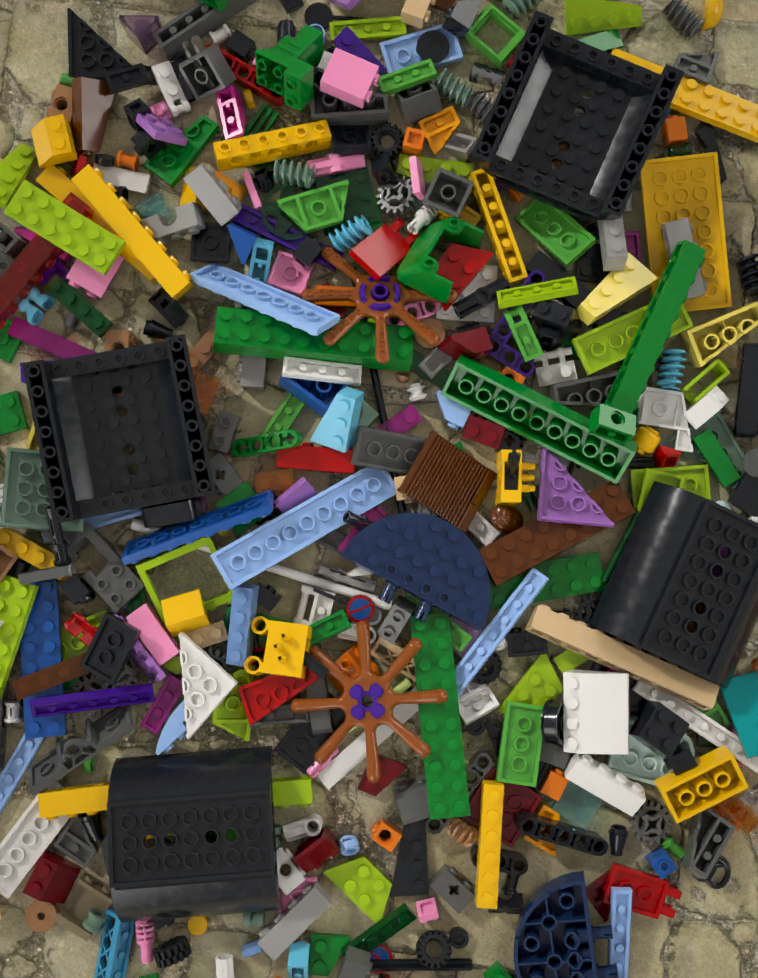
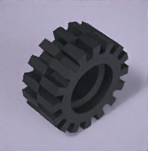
[370,122,404,160]
[473,652,502,684]
[415,930,452,969]
[152,935,192,968]

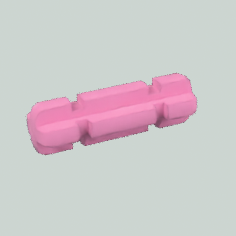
[306,748,339,779]

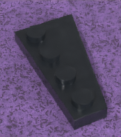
[390,819,429,897]

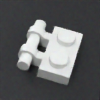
[534,346,578,387]

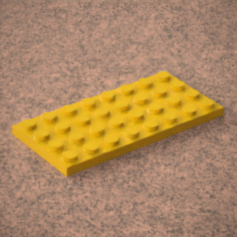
[639,152,732,312]

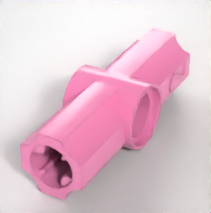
[306,153,366,178]

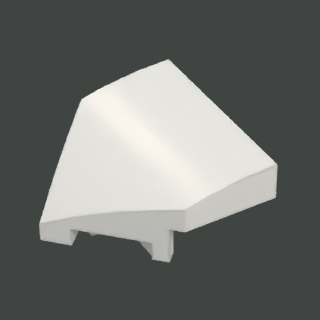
[458,682,500,726]

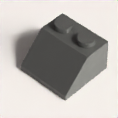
[393,81,442,123]
[422,167,474,218]
[393,774,429,825]

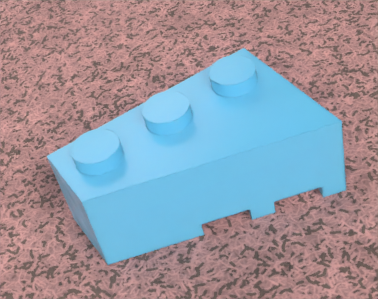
[310,386,365,453]

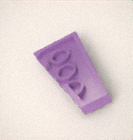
[115,614,166,683]

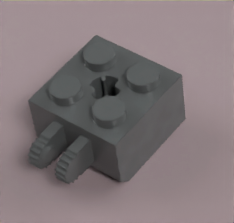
[179,35,236,101]

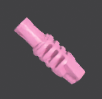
[135,920,155,964]

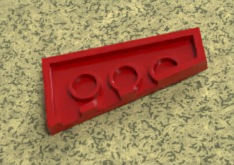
[238,668,319,725]

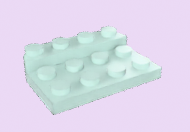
[606,716,695,786]

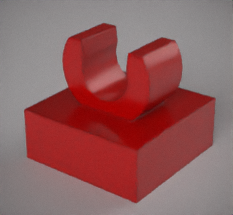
[70,154,94,177]

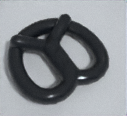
[691,855,731,889]

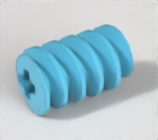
[328,214,373,252]
[656,349,688,391]

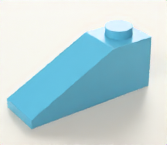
[248,238,274,284]

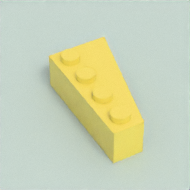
[576,252,658,326]
[680,301,758,368]

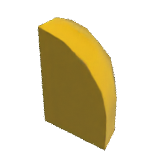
[702,0,724,30]

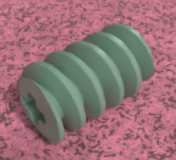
[501,0,544,21]
[434,68,476,109]
[273,158,316,189]

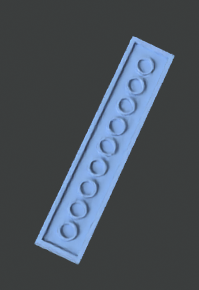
[210,467,396,591]

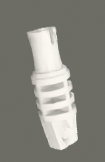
[407,204,438,235]

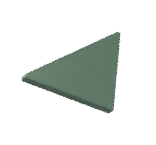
[655,411,745,474]

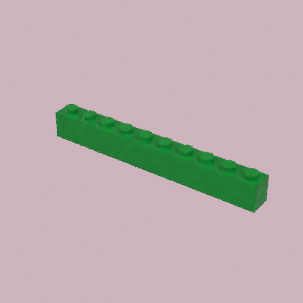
[604,240,706,414]

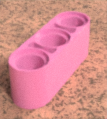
[386,301,439,326]

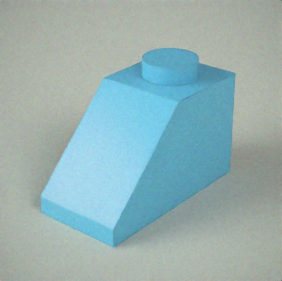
[288,941,310,978]

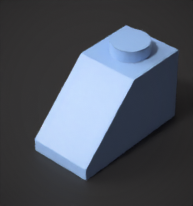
[435,390,471,430]

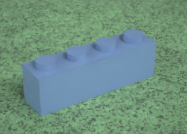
[226,582,259,667]

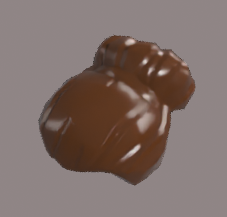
[490,506,524,535]

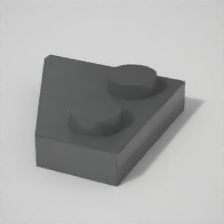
[53,814,98,868]

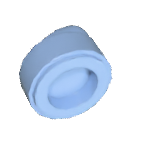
[339,835,360,856]

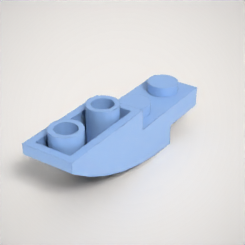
[155,701,187,755]

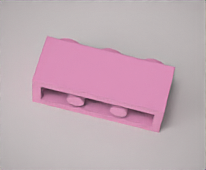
[125,602,180,666]

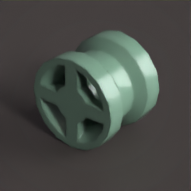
[82,908,108,934]

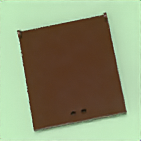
[397,430,497,533]

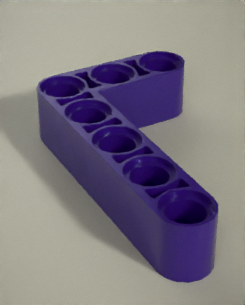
[487,271,545,376]

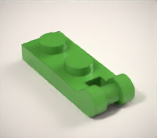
[503,305,544,362]

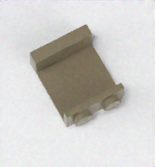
[54,873,113,941]

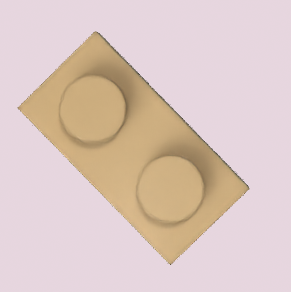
[185,620,228,649]

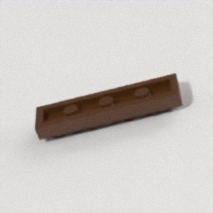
[11,652,90,700]

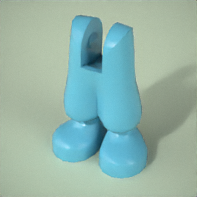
[0,274,56,326]

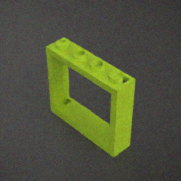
[135,536,233,628]

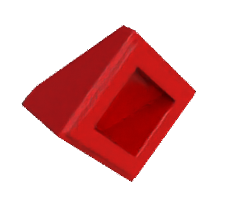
[652,445,682,468]

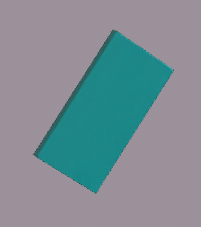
[718,671,758,759]

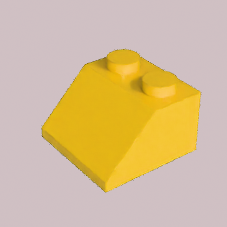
[31,114,78,168]

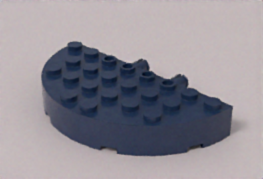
[339,513,491,630]
[513,870,619,978]

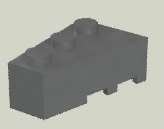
[682,808,736,879]
[337,945,373,978]

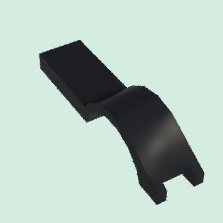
[104,51,187,95]

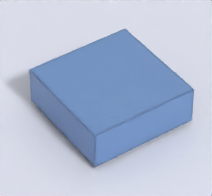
[241,939,263,958]

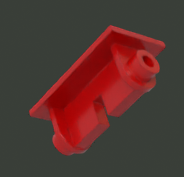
[64,612,98,647]

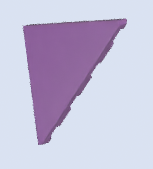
[536,446,614,528]

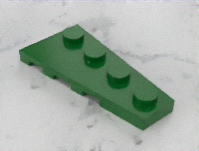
[143,115,220,188]

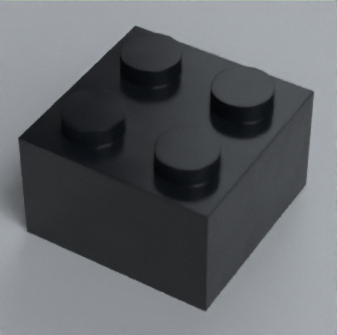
[629,700,690,758]

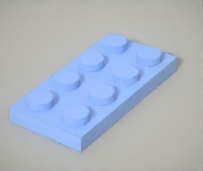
[379,24,463,73]

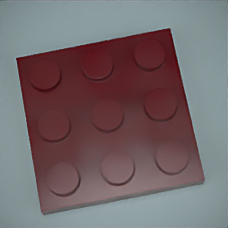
[461,765,542,848]

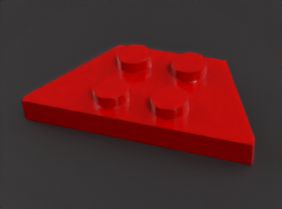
[436,243,493,312]

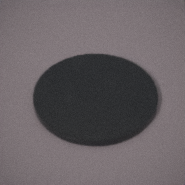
[416,30,449,63]

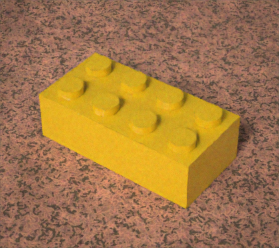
[653,745,749,824]

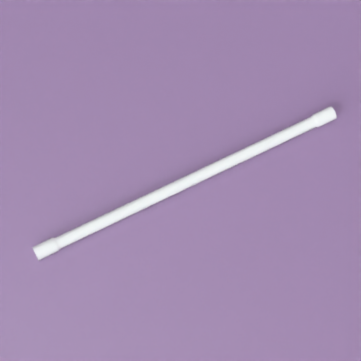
[130,518,393,611]

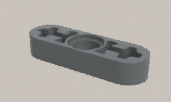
[18,563,76,584]

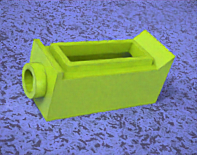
[679,358,731,406]

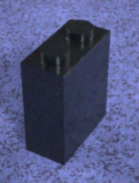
[530,300,582,340]

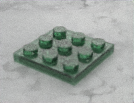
[312,167,381,236]

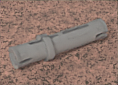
[318,563,377,593]

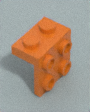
[327,642,381,695]

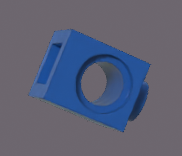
[645,846,677,880]

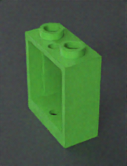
[465,4,526,70]

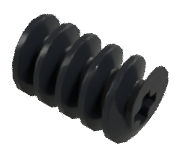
[736,253,758,297]

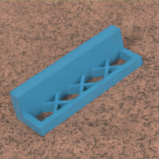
[94,908,135,978]

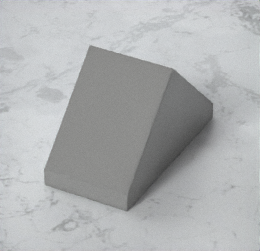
[443,132,478,162]

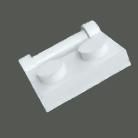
[293,585,336,625]

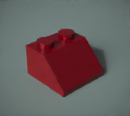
[437,326,493,362]
[292,825,340,873]
[22,850,82,904]

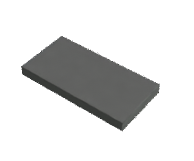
[350,425,427,474]

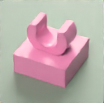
[149,100,173,121]
[415,897,439,924]

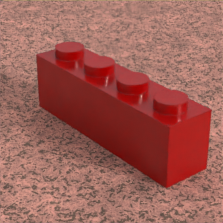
[276,441,355,474]

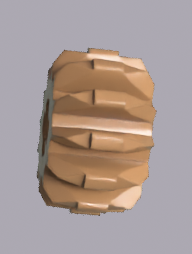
[445,817,479,847]

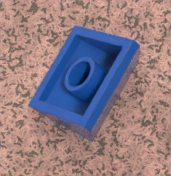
[227,222,257,264]

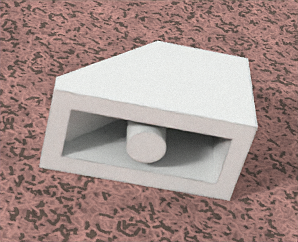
[683,385,729,429]

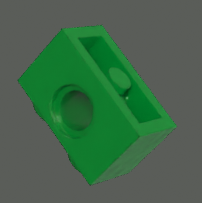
[589,403,636,445]

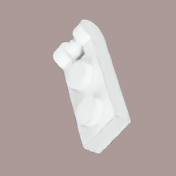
[151,61,191,118]

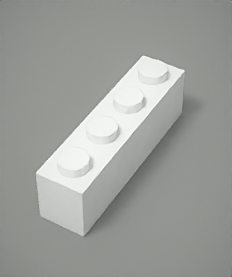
[565,753,646,817]

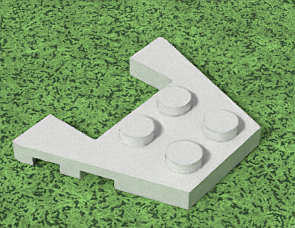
[635,387,693,453]

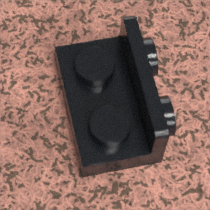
[506,627,548,657]

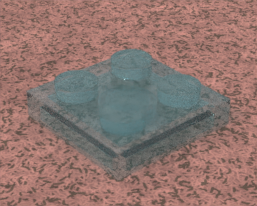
[551,781,603,830]

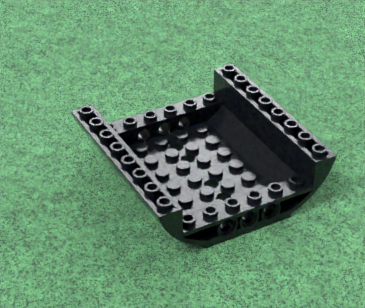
[471,10,684,220]
[22,334,216,524]
[589,481,758,689]
[107,746,282,923]

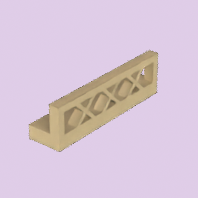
[371,636,416,682]

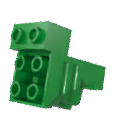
[255,25,323,111]

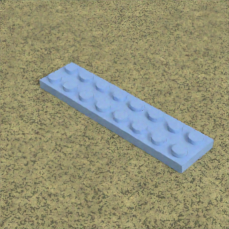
[189,263,340,336]

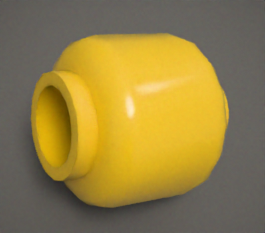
[631,425,660,455]

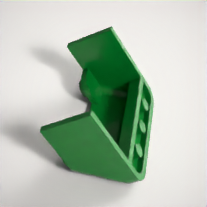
[397,217,484,304]

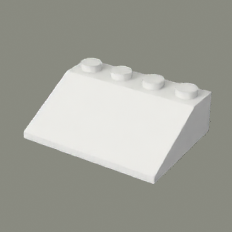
[563,669,629,755]

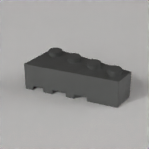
[310,83,389,128]
[548,370,619,406]

